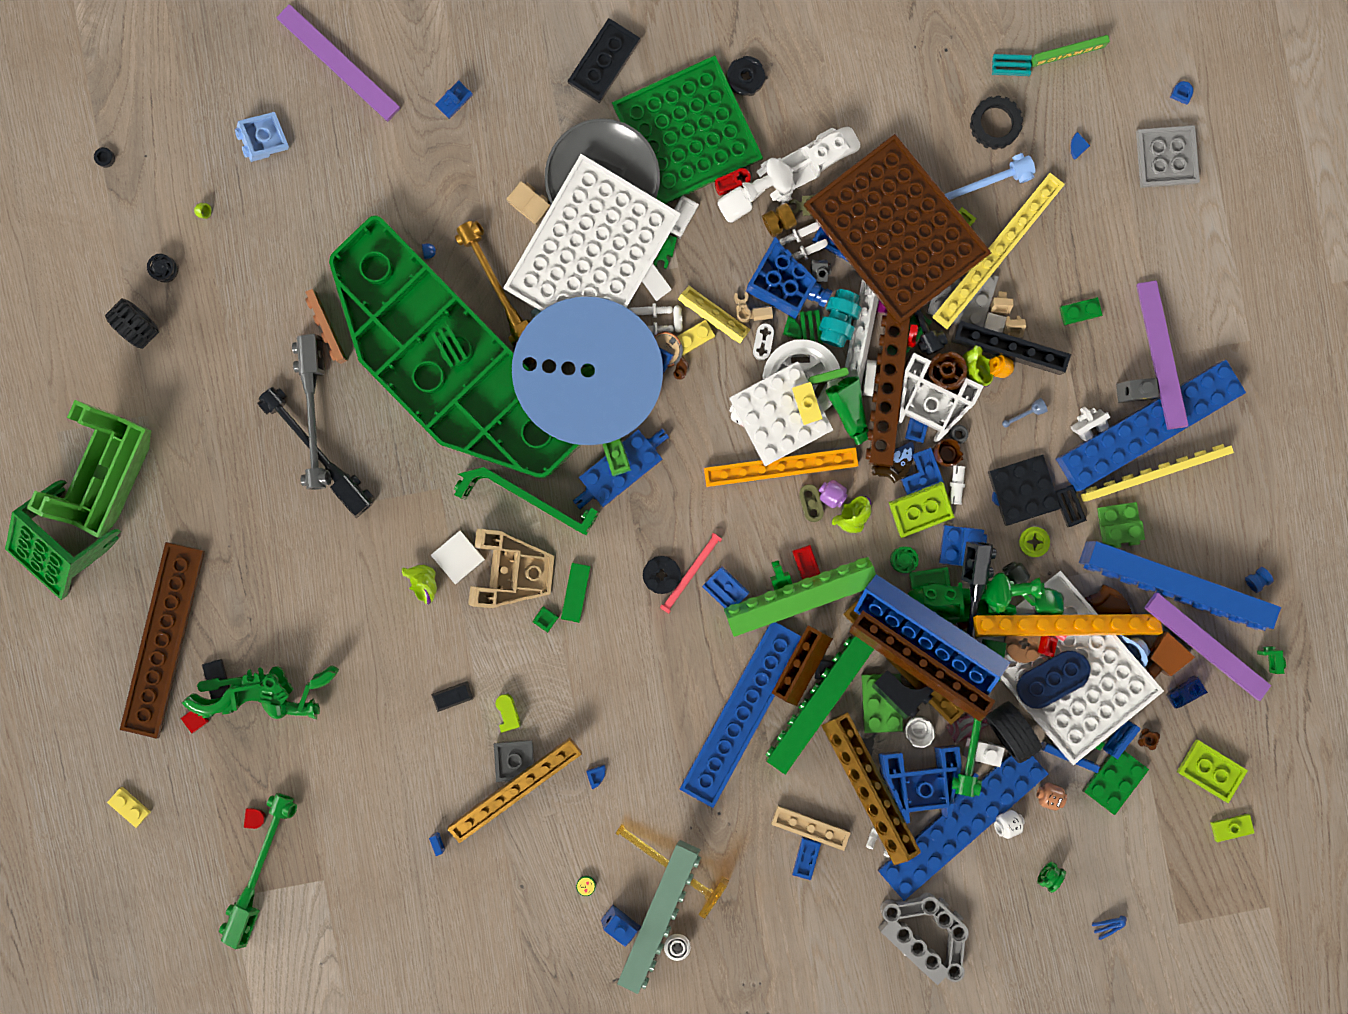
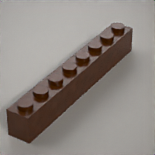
[849,611,996,722]

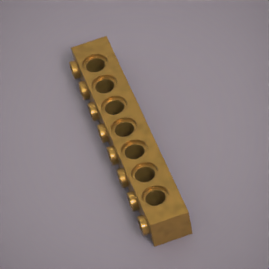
[821,712,921,865]

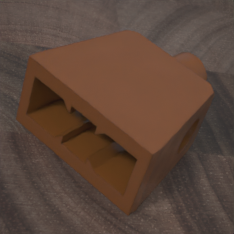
[1146,631,1195,679]

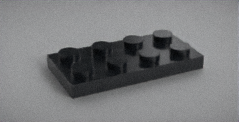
[567,18,641,104]

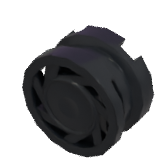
[147,254,178,283]

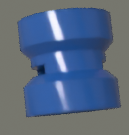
[807,282,833,308]
[1245,567,1274,593]

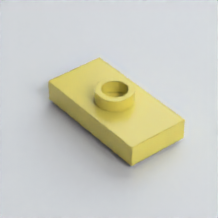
[792,382,822,425]

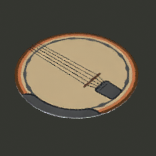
[654,332,683,368]

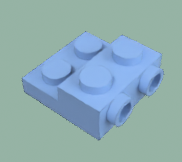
[235,112,289,162]

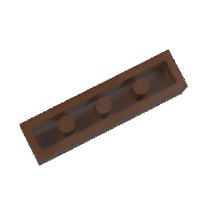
[772,625,833,706]

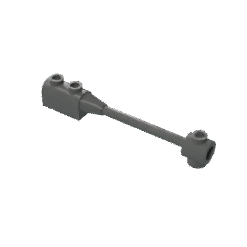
[292,334,331,490]

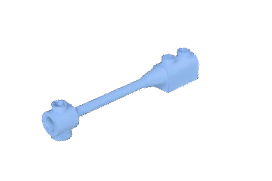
[944,153,1035,200]

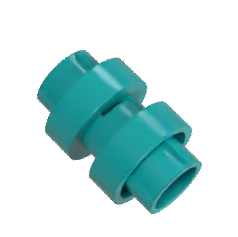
[819,289,862,348]

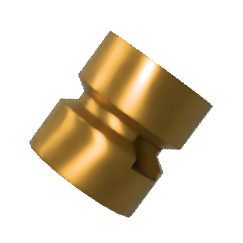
[762,203,797,237]

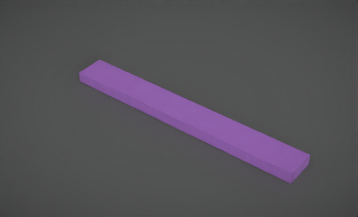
[276,4,401,122]
[1136,281,1188,430]
[1144,593,1271,701]

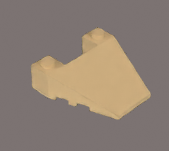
[468,529,554,608]

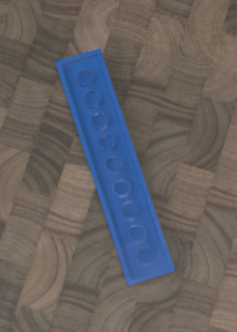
[679,622,802,808]
[878,755,1048,901]

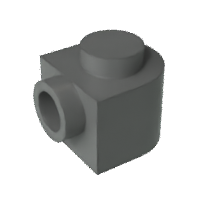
[811,259,831,282]

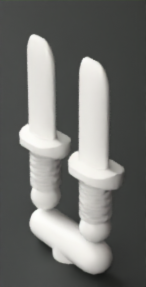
[779,222,828,260]
[629,303,683,335]

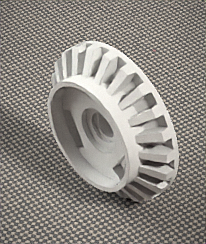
[762,339,842,411]

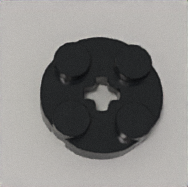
[727,56,765,96]
[643,556,681,594]

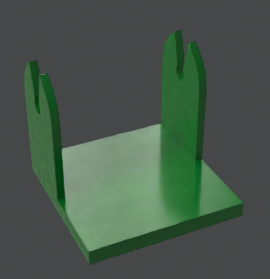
[5,480,121,600]

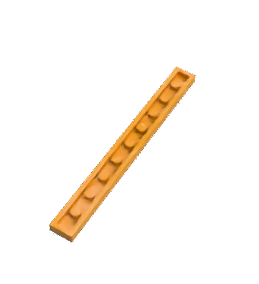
[973,614,1163,637]

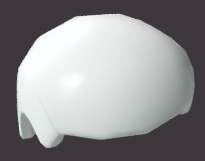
[905,716,935,748]

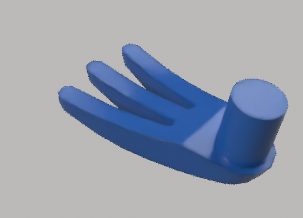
[1092,916,1127,940]

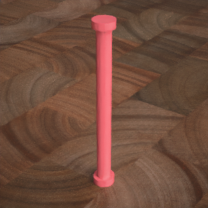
[660,533,722,614]

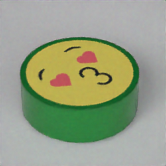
[576,876,596,896]

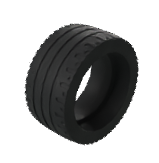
[986,701,1043,764]

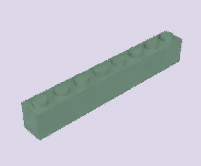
[617,840,702,994]

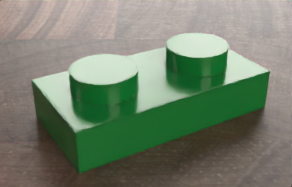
[1059,297,1103,326]

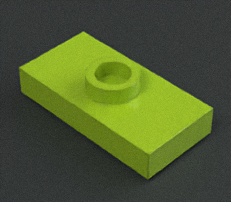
[1210,813,1254,842]

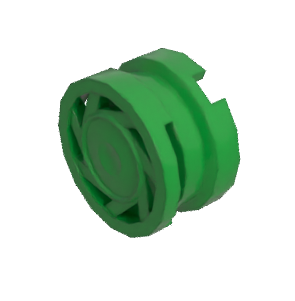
[890,546,919,573]
[1037,861,1066,893]

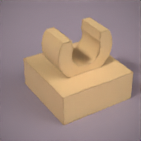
[990,291,1013,315]
[1003,316,1026,338]

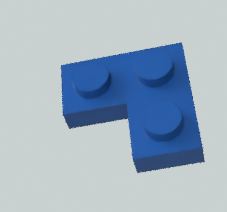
[901,448,944,495]

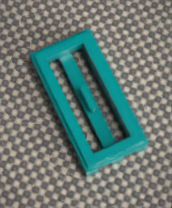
[992,54,1032,76]

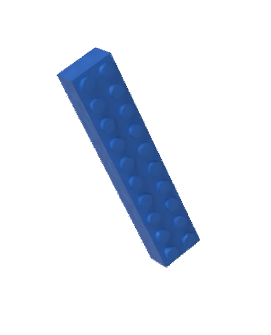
[1056,360,1246,492]
[1079,541,1281,631]

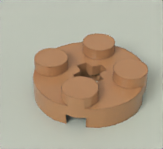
[1004,636,1041,663]

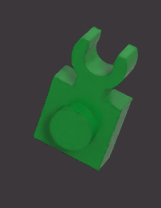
[654,236,677,269]

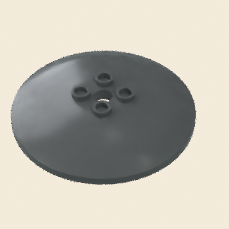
[545,118,660,204]

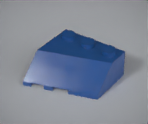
[746,237,817,319]

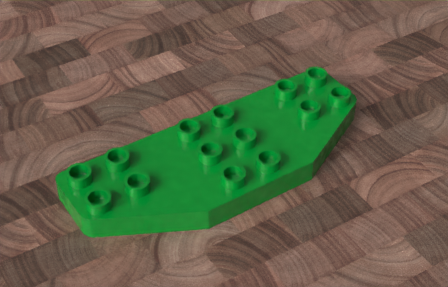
[329,215,581,479]

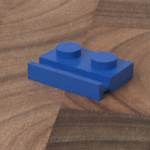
[702,566,750,608]

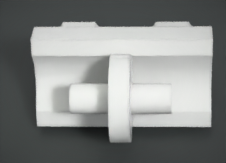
[1070,407,1110,441]

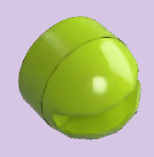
[194,203,211,219]

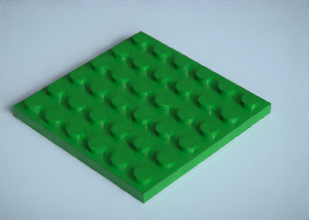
[612,55,763,205]

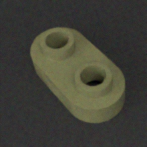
[799,484,824,522]

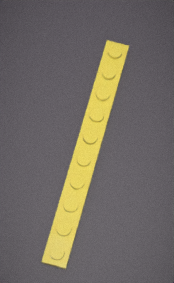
[932,173,1065,329]

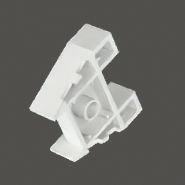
[898,353,984,442]

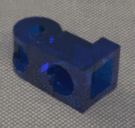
[1166,675,1208,709]

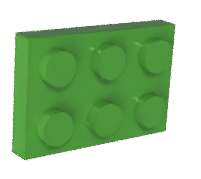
[861,673,903,733]

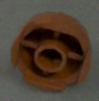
[928,352,967,391]

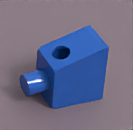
[601,905,641,947]

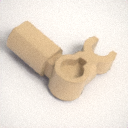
[734,292,773,324]

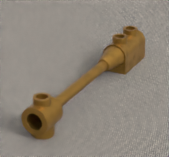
[455,221,536,365]

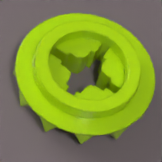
[1019,527,1050,557]

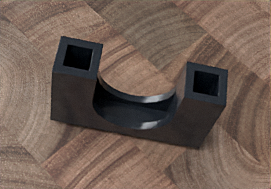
[872,670,934,719]

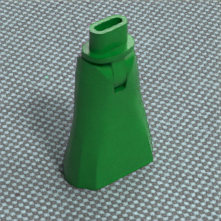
[826,376,869,445]

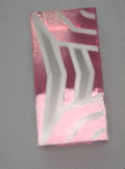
[945,714,989,744]

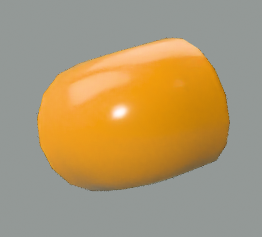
[989,355,1015,378]

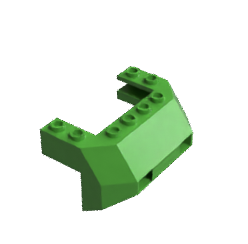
[27,400,151,538]

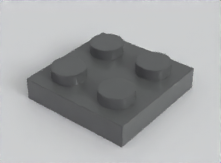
[493,740,534,782]

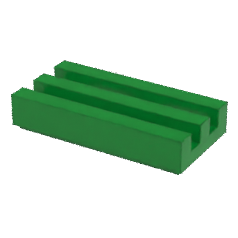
[800,310,823,345]
[431,324,468,368]

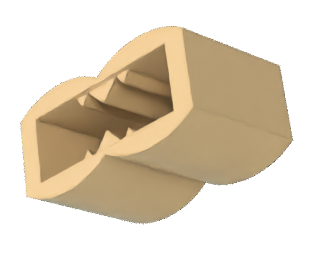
[506,182,550,226]

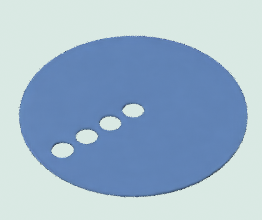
[512,297,663,445]

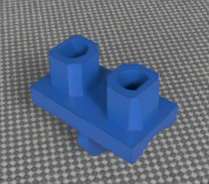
[435,80,473,119]

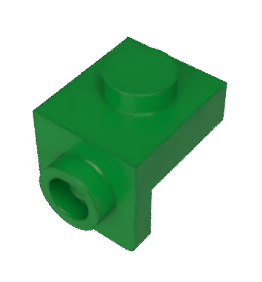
[1257,646,1286,674]

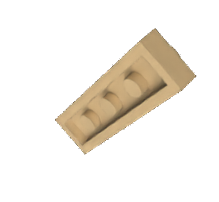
[771,805,851,851]

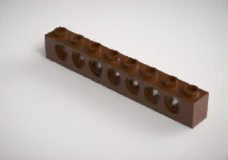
[865,310,910,467]

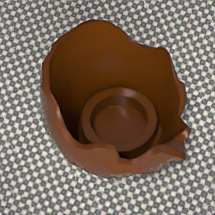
[933,438,964,467]

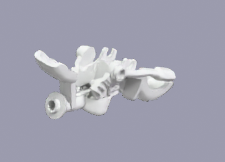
[718,127,860,223]

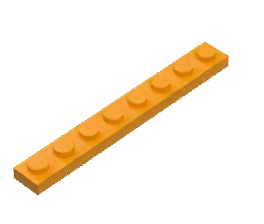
[704,447,858,487]

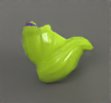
[962,345,993,387]
[832,496,872,533]
[402,565,437,605]

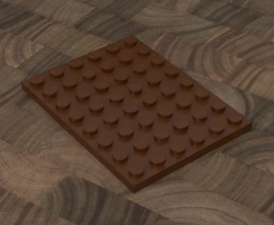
[804,134,992,325]

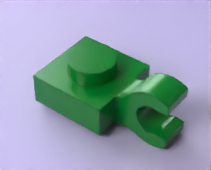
[770,560,792,590]

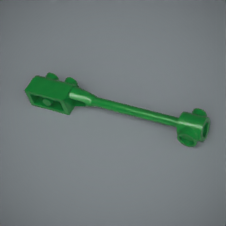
[952,639,1007,797]
[219,793,297,950]

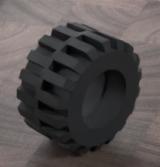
[105,298,159,349]

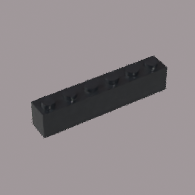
[951,320,1071,375]

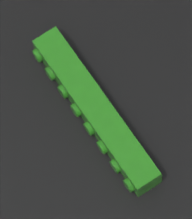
[724,557,876,637]

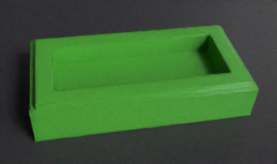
[808,367,849,386]

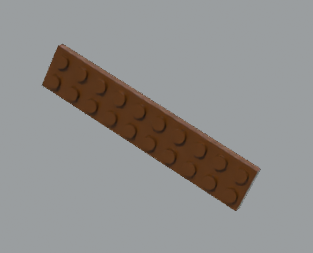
[120,542,205,739]

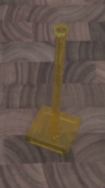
[615,824,729,919]

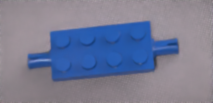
[573,428,669,510]

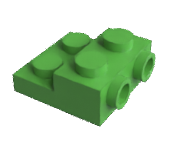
[1097,502,1145,548]

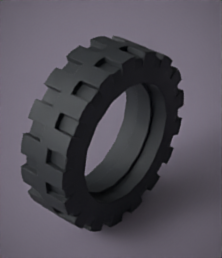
[970,96,1023,150]

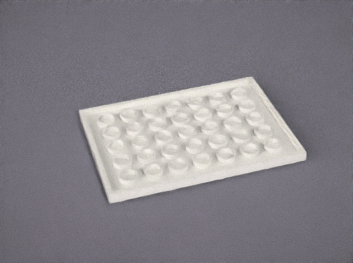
[503,154,681,311]
[976,571,1164,765]

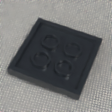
[988,454,1061,526]

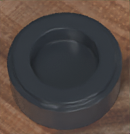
[94,147,115,168]

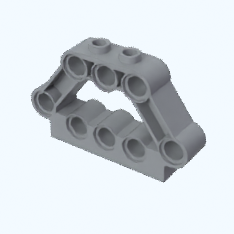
[878,893,969,985]

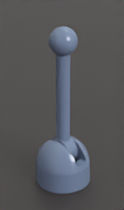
[1002,398,1048,427]

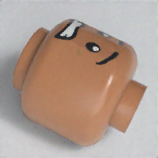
[1036,782,1067,811]

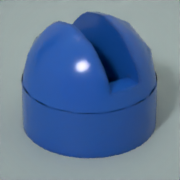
[422,243,436,259]

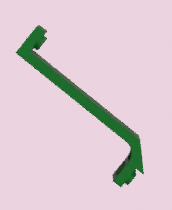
[454,467,600,535]

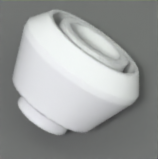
[664,934,691,961]

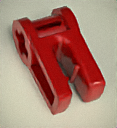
[715,168,751,196]

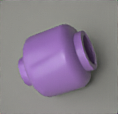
[819,480,848,508]

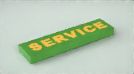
[1031,35,1110,67]

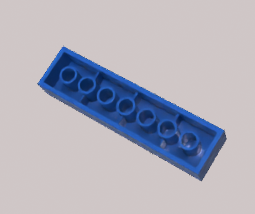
[854,574,1010,695]

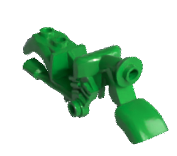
[907,573,1064,622]
[181,665,339,720]

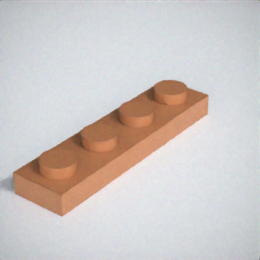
[305,289,348,364]

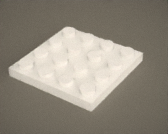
[729,361,833,466]

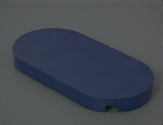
[1016,651,1091,709]

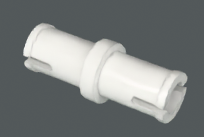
[950,466,966,505]

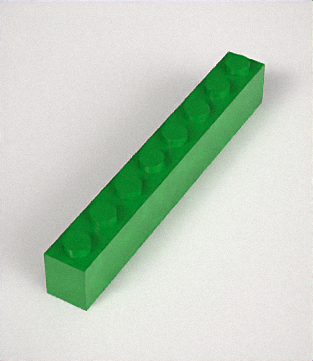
[765,635,874,775]

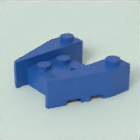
[878,745,962,823]

